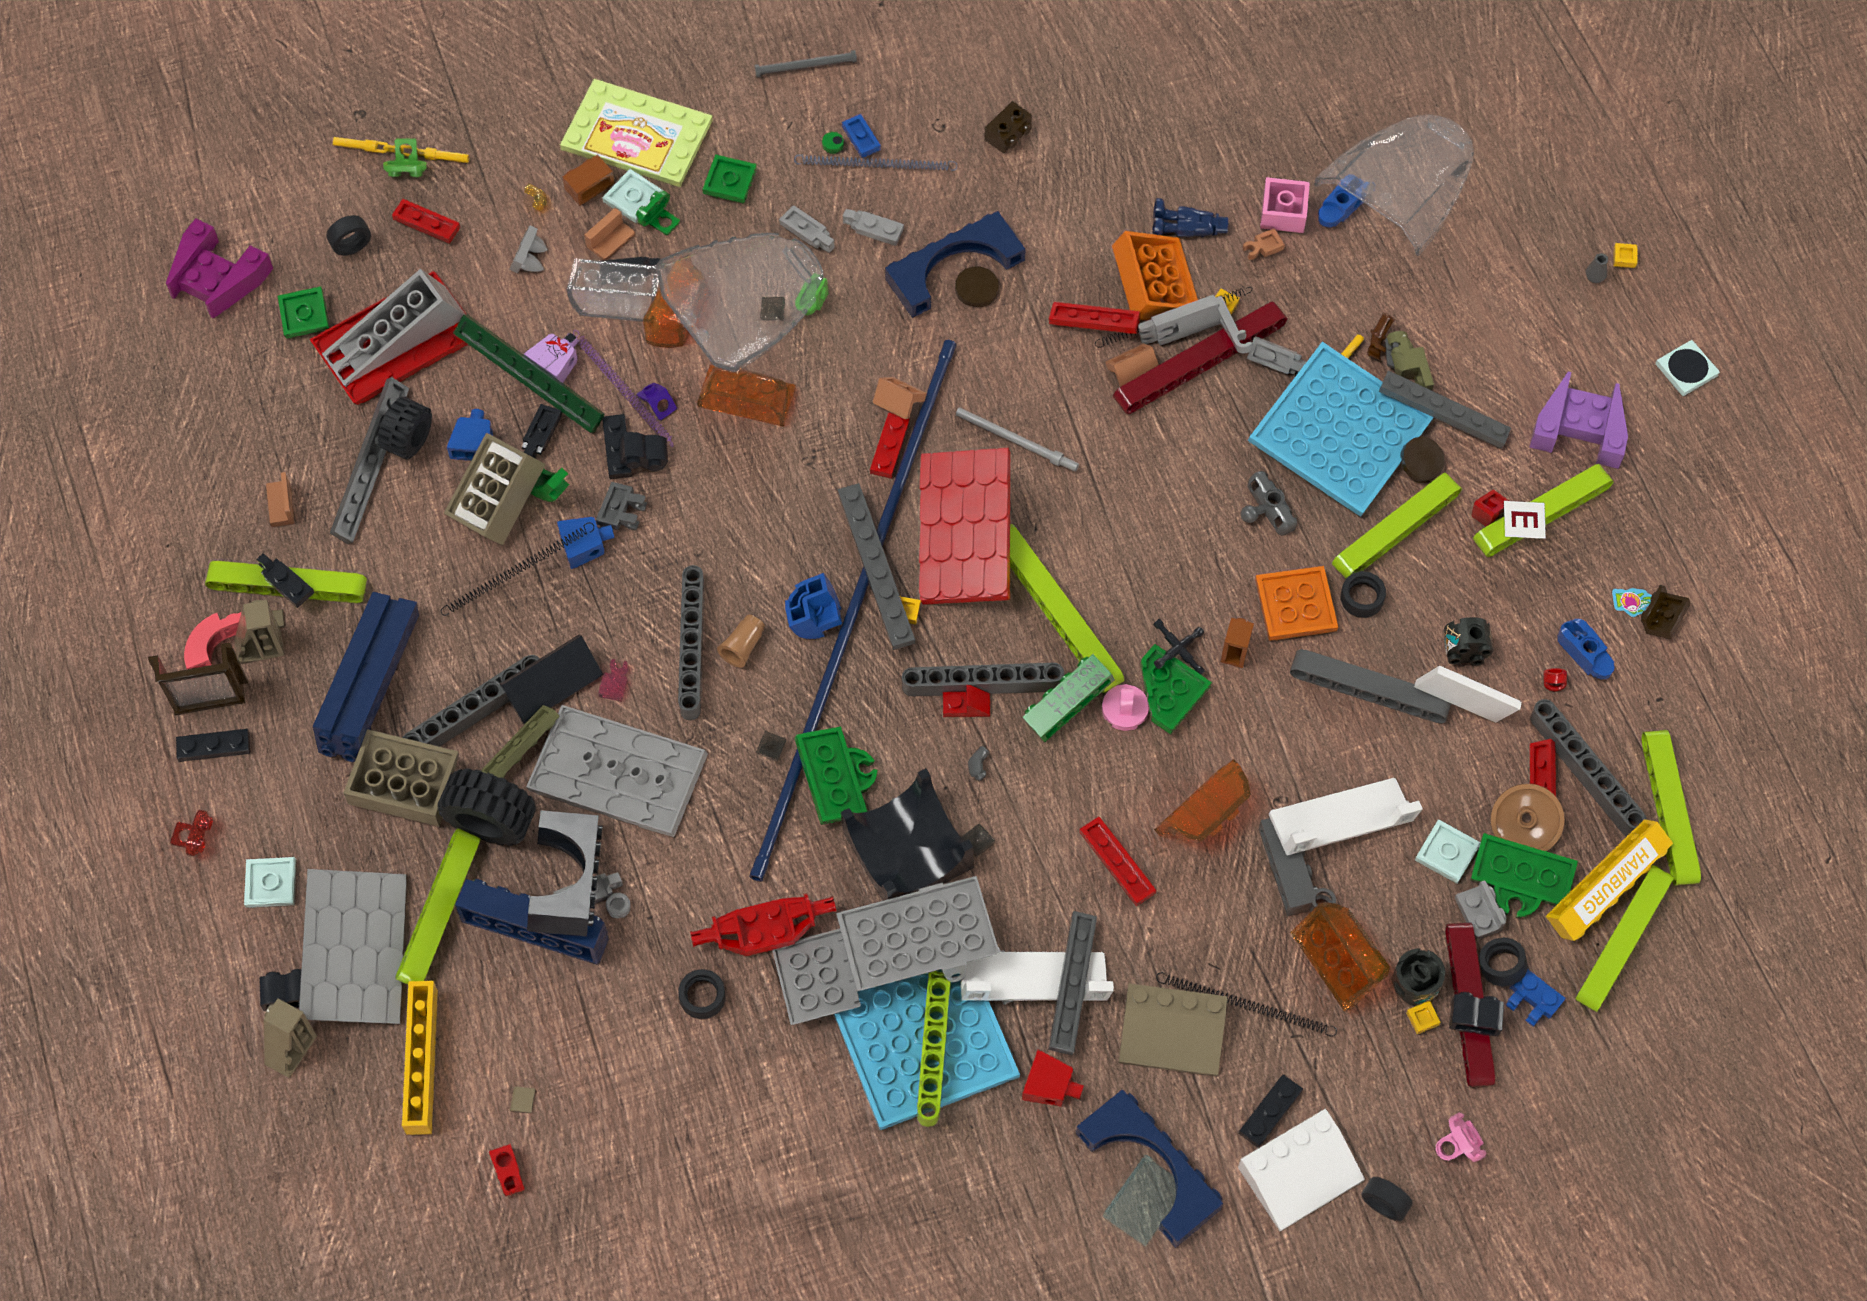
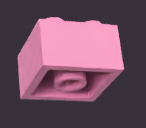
[1260,177,1310,233]

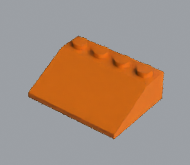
[1112,231,1198,321]

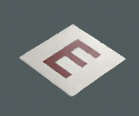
[1504,501,1546,539]

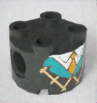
[1443,617,1494,666]
[1392,948,1445,1006]

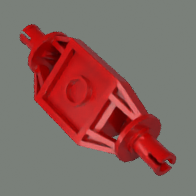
[690,893,837,956]

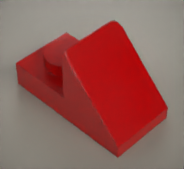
[1471,489,1509,527]
[943,685,990,717]

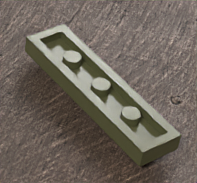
[481,705,559,778]

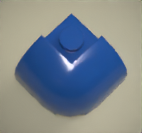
[785,573,842,639]

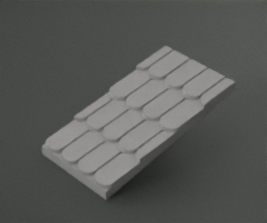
[526,705,708,837]
[299,869,406,1024]

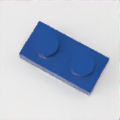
[842,114,881,158]

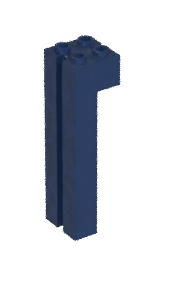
[312,592,419,762]

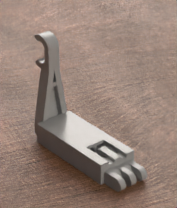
[1138,295,1253,353]

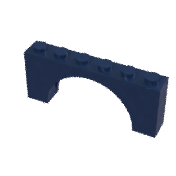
[885,211,1025,318]
[1076,1089,1223,1248]

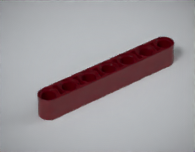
[1445,922,1495,1087]

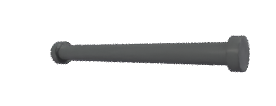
[754,50,857,78]

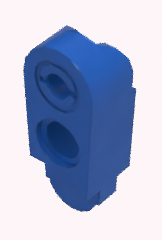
[1318,175,1368,227]
[1557,619,1614,680]

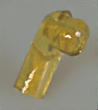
[524,183,547,211]

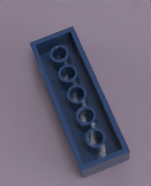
[455,879,609,965]

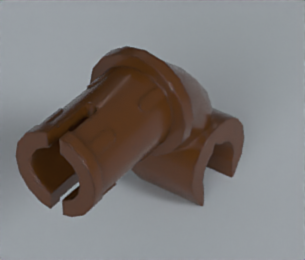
[1367,312,1395,361]

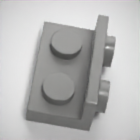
[1455,880,1506,941]

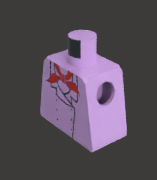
[524,333,578,383]

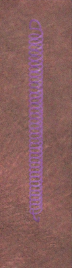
[573,330,674,447]

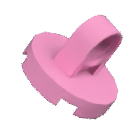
[1102,684,1149,731]
[1436,1112,1486,1162]

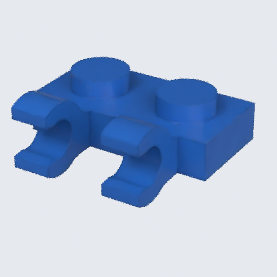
[1506,969,1566,1027]

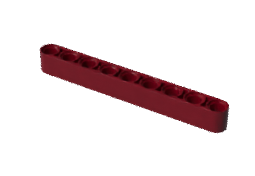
[1113,302,1288,415]

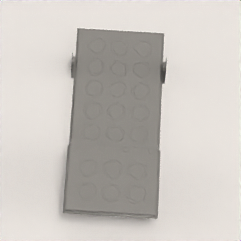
[772,876,1000,1025]

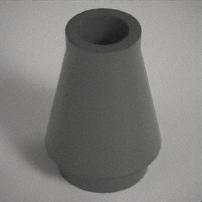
[1585,253,1608,283]

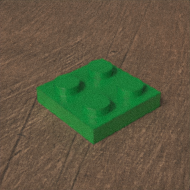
[702,154,757,204]
[278,286,329,339]

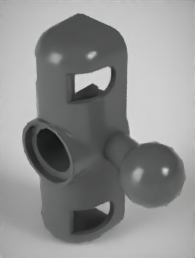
[1240,471,1298,536]

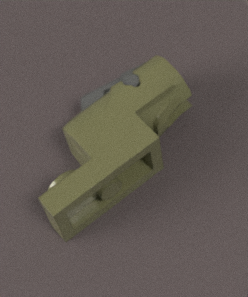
[1385,331,1434,390]

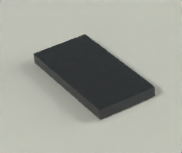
[500,634,604,724]

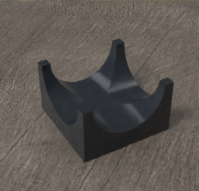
[841,768,974,901]

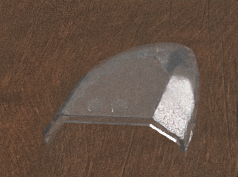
[1314,114,1474,256]
[656,233,824,373]

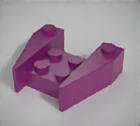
[166,218,273,319]

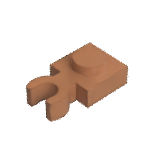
[1243,228,1285,260]

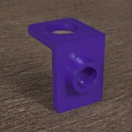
[636,382,677,420]

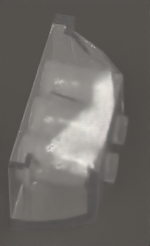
[567,259,663,322]

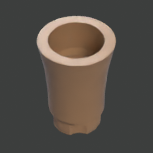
[717,614,765,668]

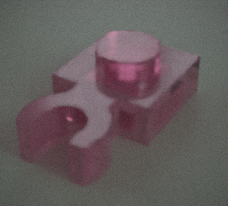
[598,659,628,702]

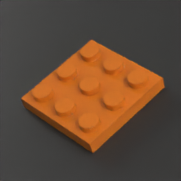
[1255,566,1338,641]

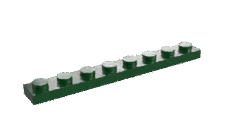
[453,314,605,433]

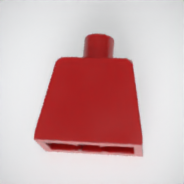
[1022,1050,1084,1107]

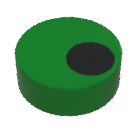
[822,132,844,154]

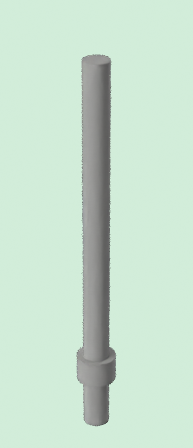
[956,407,1079,472]

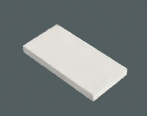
[1414,666,1522,723]

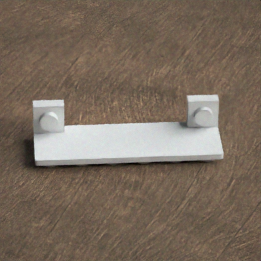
[1269,778,1423,856]
[961,952,1114,1001]

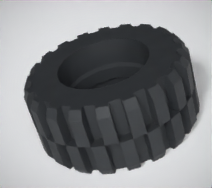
[437,768,536,846]

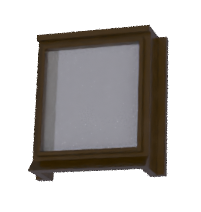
[148,643,248,715]

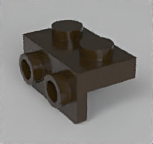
[1641,585,1691,640]

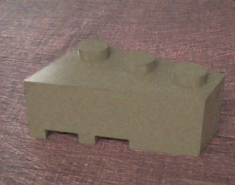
[234,600,284,664]
[264,999,317,1078]

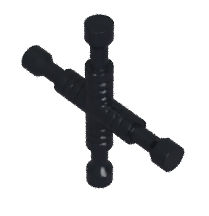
[1153,618,1205,675]

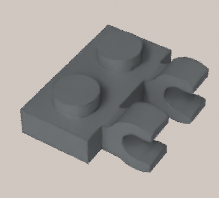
[596,482,647,530]

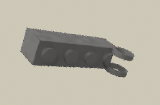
[1258,818,1336,920]

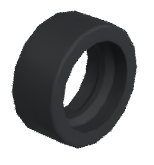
[326,215,371,256]
[1340,571,1386,618]
[1479,937,1528,987]
[678,969,726,1019]
[1361,1177,1413,1221]

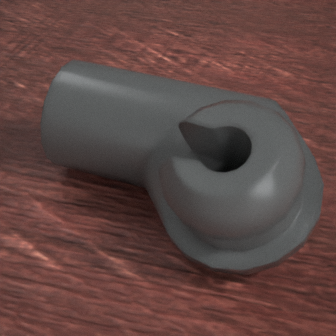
[968,746,990,781]

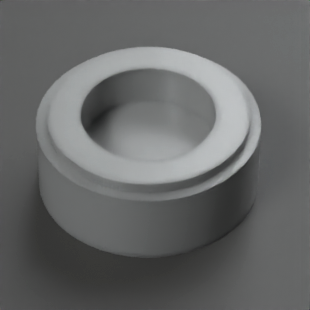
[606,893,631,918]

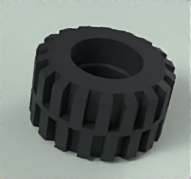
[378,397,432,460]

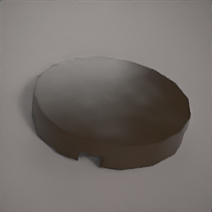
[955,266,999,307]
[1400,436,1444,482]

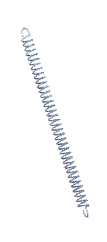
[794,155,957,171]

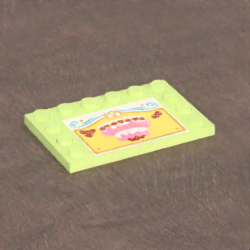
[560,79,713,187]

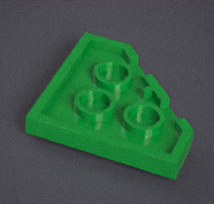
[1140,644,1212,735]

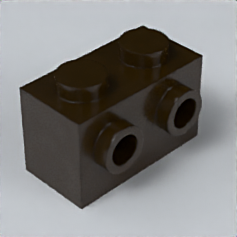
[984,101,1032,154]

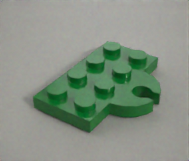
[794,726,877,825]
[1470,833,1578,918]

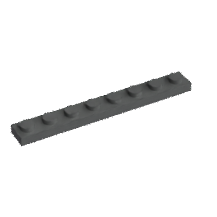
[330,377,409,544]
[837,483,915,650]

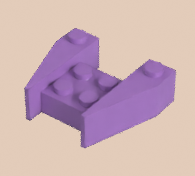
[1529,372,1628,469]

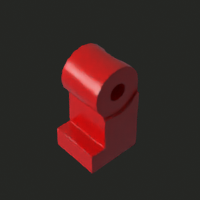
[489,1144,525,1197]

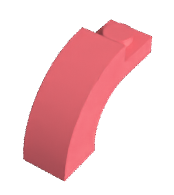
[184,612,241,669]

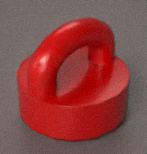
[1543,668,1567,692]

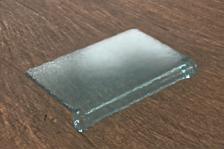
[1102,1155,1176,1246]

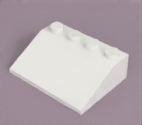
[1238,1109,1365,1231]

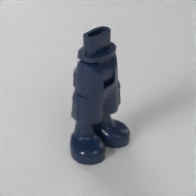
[1152,198,1228,237]

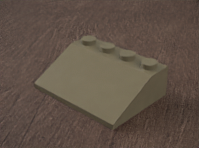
[444,433,546,545]
[343,729,459,827]
[1119,983,1228,1077]

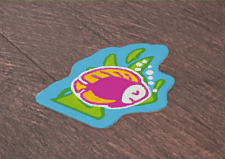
[1612,588,1652,617]

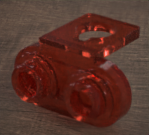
[170,810,213,856]

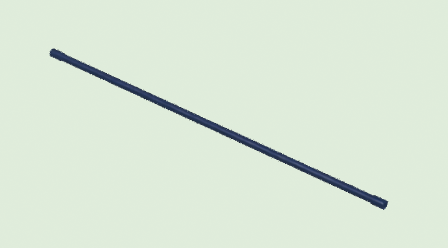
[749,340,957,882]

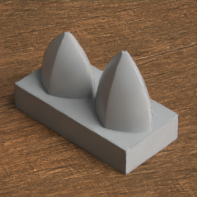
[509,225,548,273]

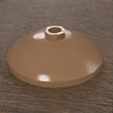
[1491,783,1565,851]

